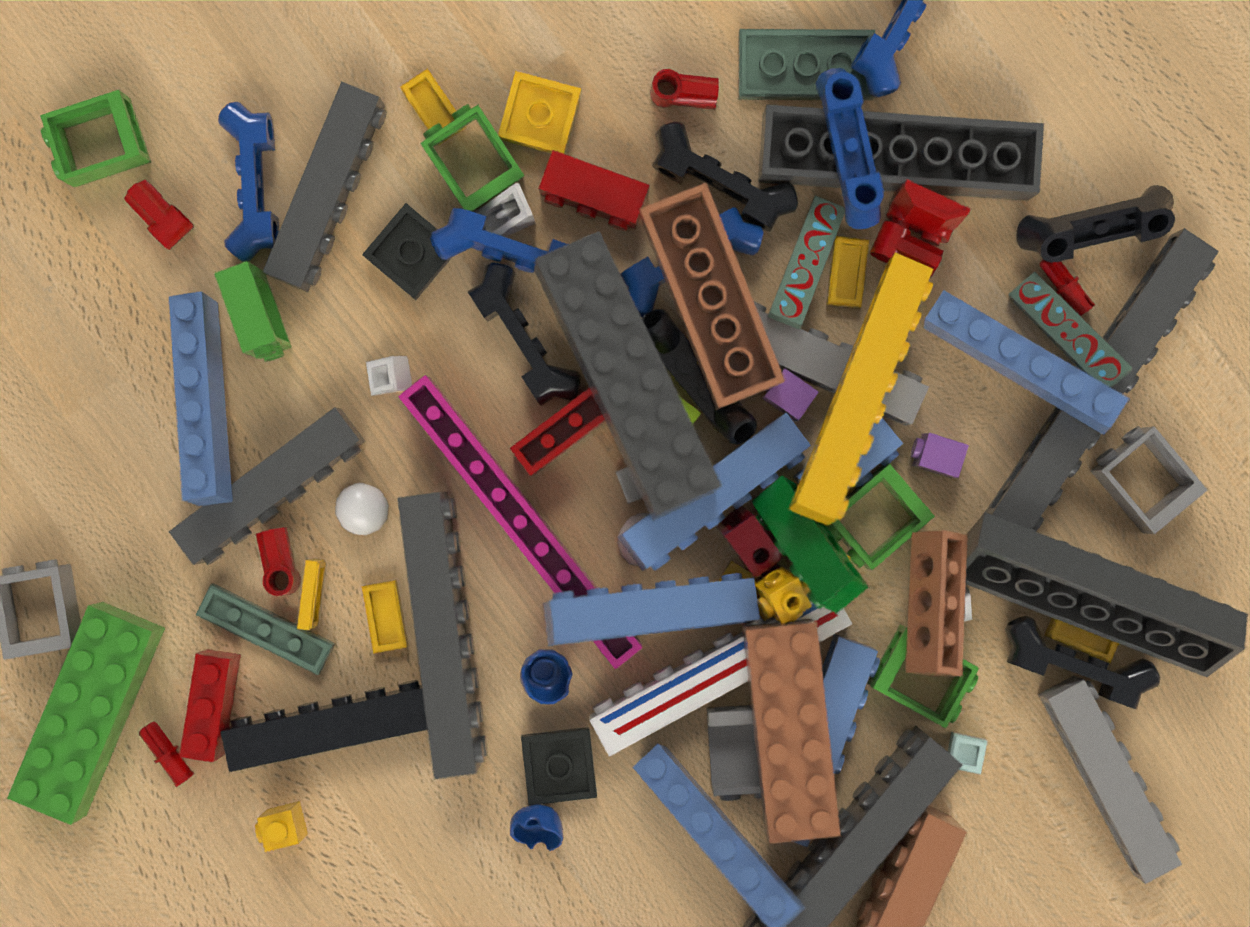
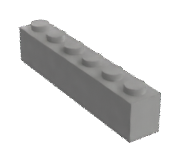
[754,302,929,426]
[1038,676,1182,884]

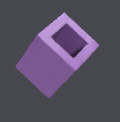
[762,368,819,422]
[910,433,969,478]

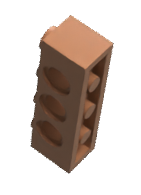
[906,530,967,676]

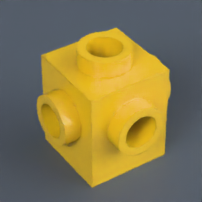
[755,566,812,625]

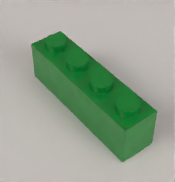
[751,475,869,614]

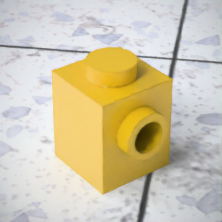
[255,801,308,852]

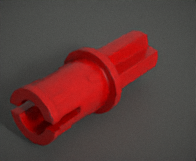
[1039,259,1095,316]
[139,721,195,787]

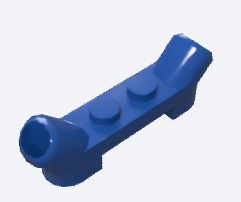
[851,0,926,98]
[816,68,883,229]
[218,102,279,262]
[620,207,764,317]
[430,208,568,273]

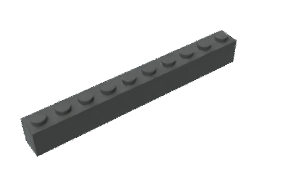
[985,228,1219,531]

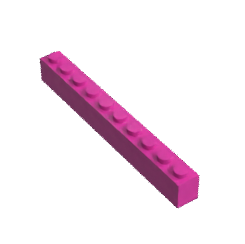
[398,375,643,669]

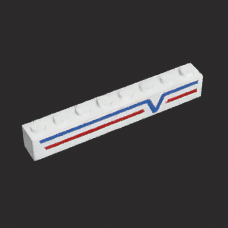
[589,589,852,757]

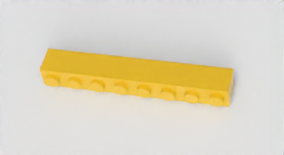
[789,253,933,526]

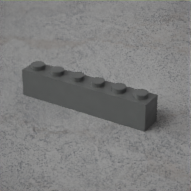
[263,81,387,292]
[169,407,365,565]

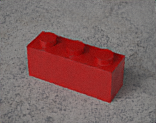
[538,150,650,231]
[510,388,606,476]
[179,649,241,762]

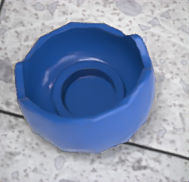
[520,649,573,704]
[510,804,563,851]

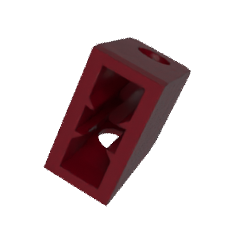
[715,506,783,578]

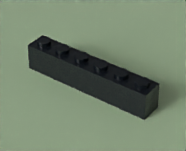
[221,680,428,772]

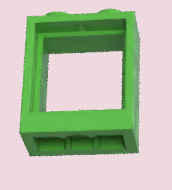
[40,90,151,188]
[420,104,525,211]
[214,261,292,362]
[827,464,935,570]
[868,624,979,728]

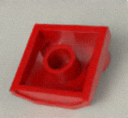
[886,179,971,246]

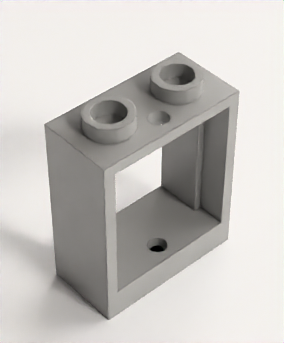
[1091,426,1207,534]
[0,559,81,660]

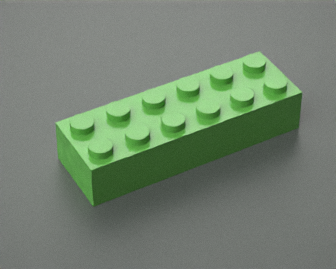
[7,602,165,825]

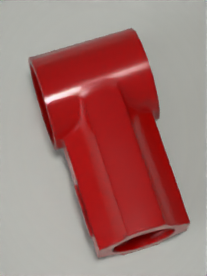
[650,69,719,110]
[124,179,194,250]
[869,221,944,278]
[256,527,301,596]

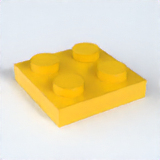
[498,71,582,154]

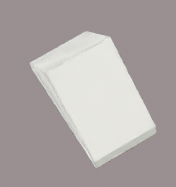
[475,183,536,237]

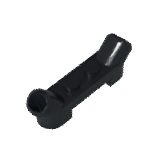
[652,122,798,231]
[1016,185,1175,263]
[468,262,581,406]
[642,309,757,445]
[1005,616,1161,710]

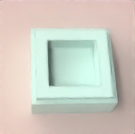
[947,732,987,774]

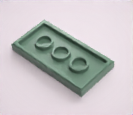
[738,29,875,100]

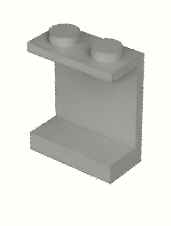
[707,705,761,801]

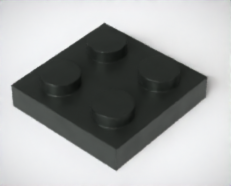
[362,203,451,300]
[521,727,597,805]

